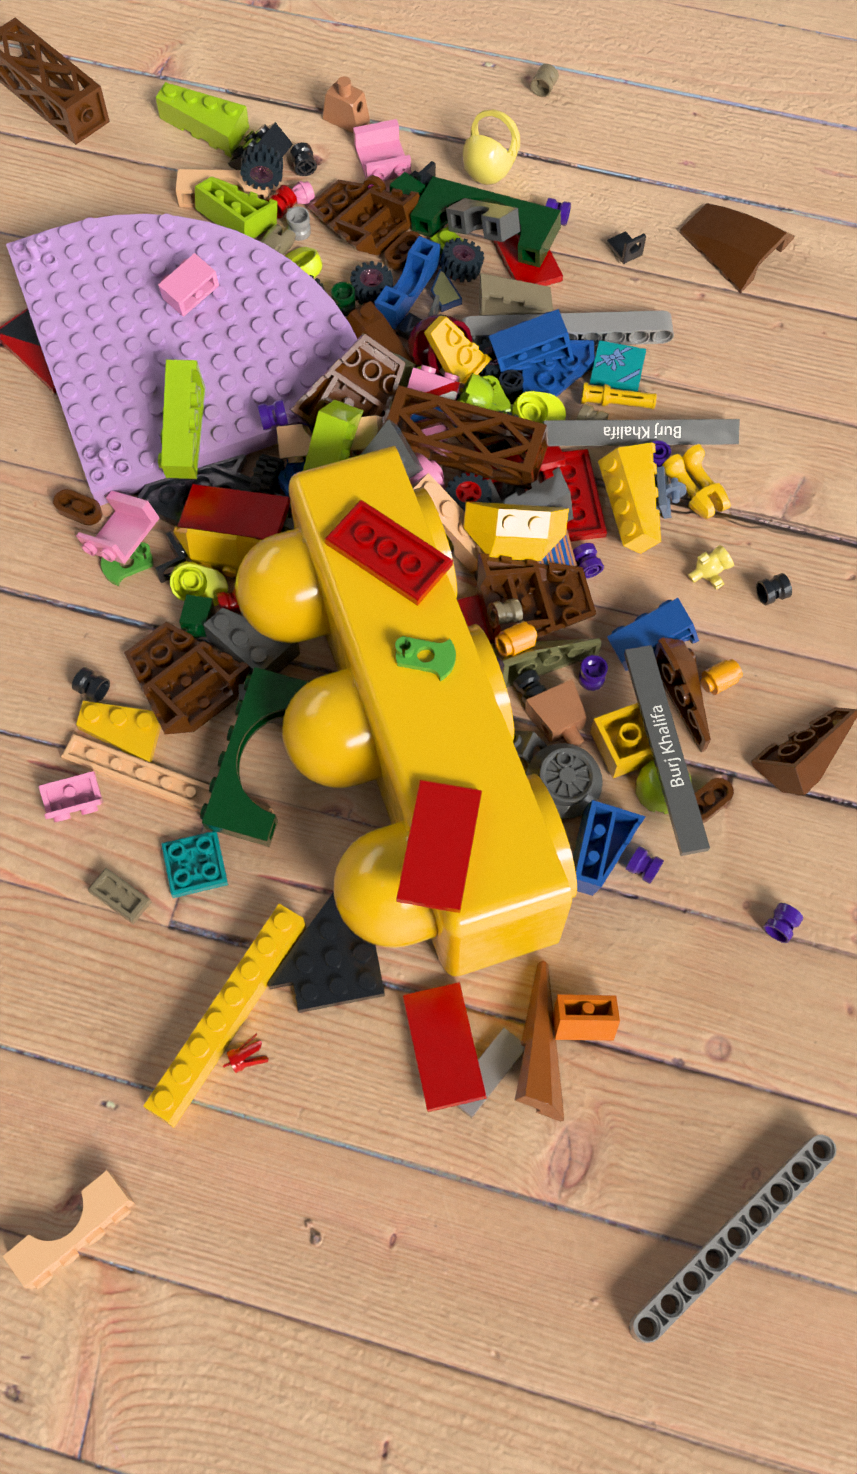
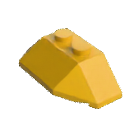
[463,502,569,561]
[173,527,262,578]

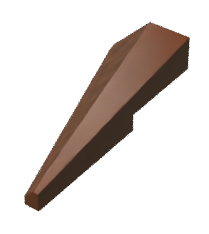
[514,961,564,1122]

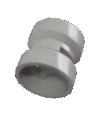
[286,206,311,241]

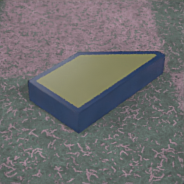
[431,269,462,313]

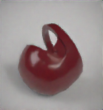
[408,314,472,377]

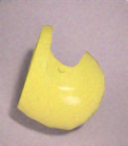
[463,109,520,185]

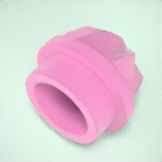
[292,181,315,205]

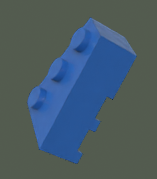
[489,309,574,373]
[607,598,699,671]
[573,800,646,896]

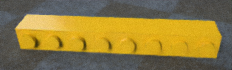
[143,904,306,1128]

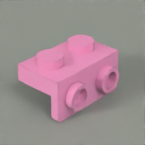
[39,771,104,822]

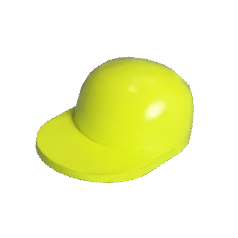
[285,247,323,278]
[512,391,566,424]
[170,561,228,606]

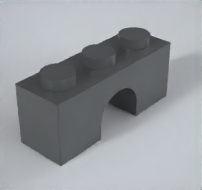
[446,198,520,242]

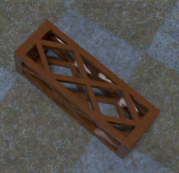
[0,17,110,145]
[386,385,548,490]

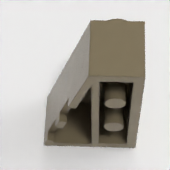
[479,273,553,316]

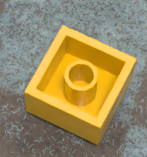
[590,703,653,779]

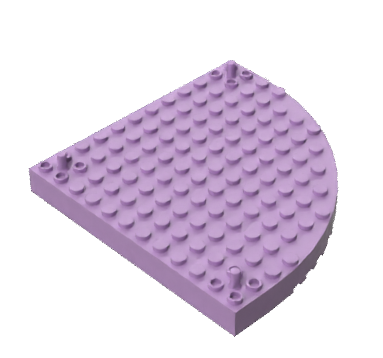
[6,214,357,506]

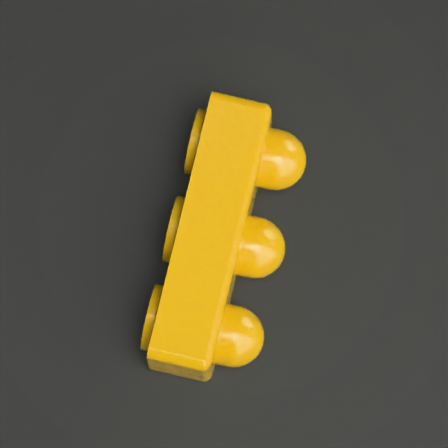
[235,446,577,977]

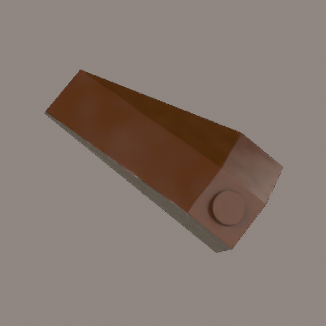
[346,301,418,368]
[654,638,711,753]
[751,707,857,796]

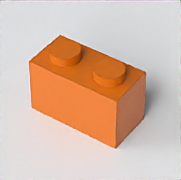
[553,994,620,1041]

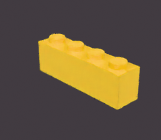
[598,442,661,554]

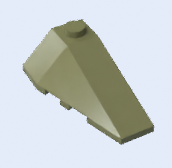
[493,638,602,688]

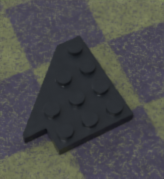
[137,454,252,526]
[268,892,385,1013]

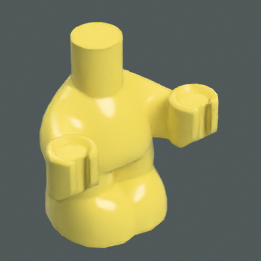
[688,545,734,590]

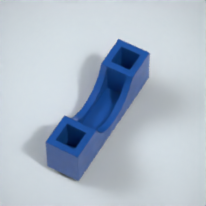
[375,236,440,330]

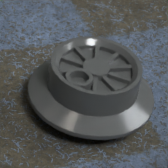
[526,743,603,819]

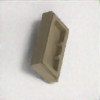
[88,868,151,925]

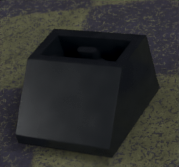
[228,122,293,170]

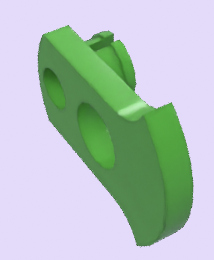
[101,542,153,586]
[395,636,456,681]

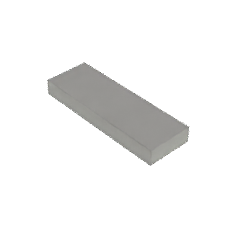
[457,1028,525,1118]

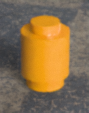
[495,621,537,657]
[700,659,743,695]

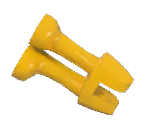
[662,444,731,519]

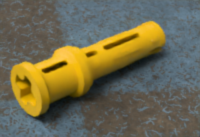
[581,382,657,409]

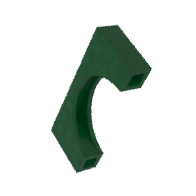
[410,176,561,268]
[200,667,308,847]

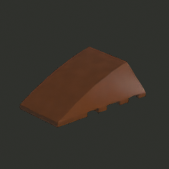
[307,179,420,256]
[679,203,795,294]
[289,334,405,456]
[477,553,597,642]
[124,622,251,734]

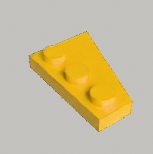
[424,316,492,392]
[76,701,161,763]

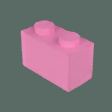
[158,253,219,317]

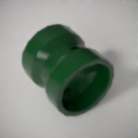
[331,282,356,316]

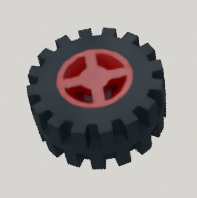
[446,473,492,512]

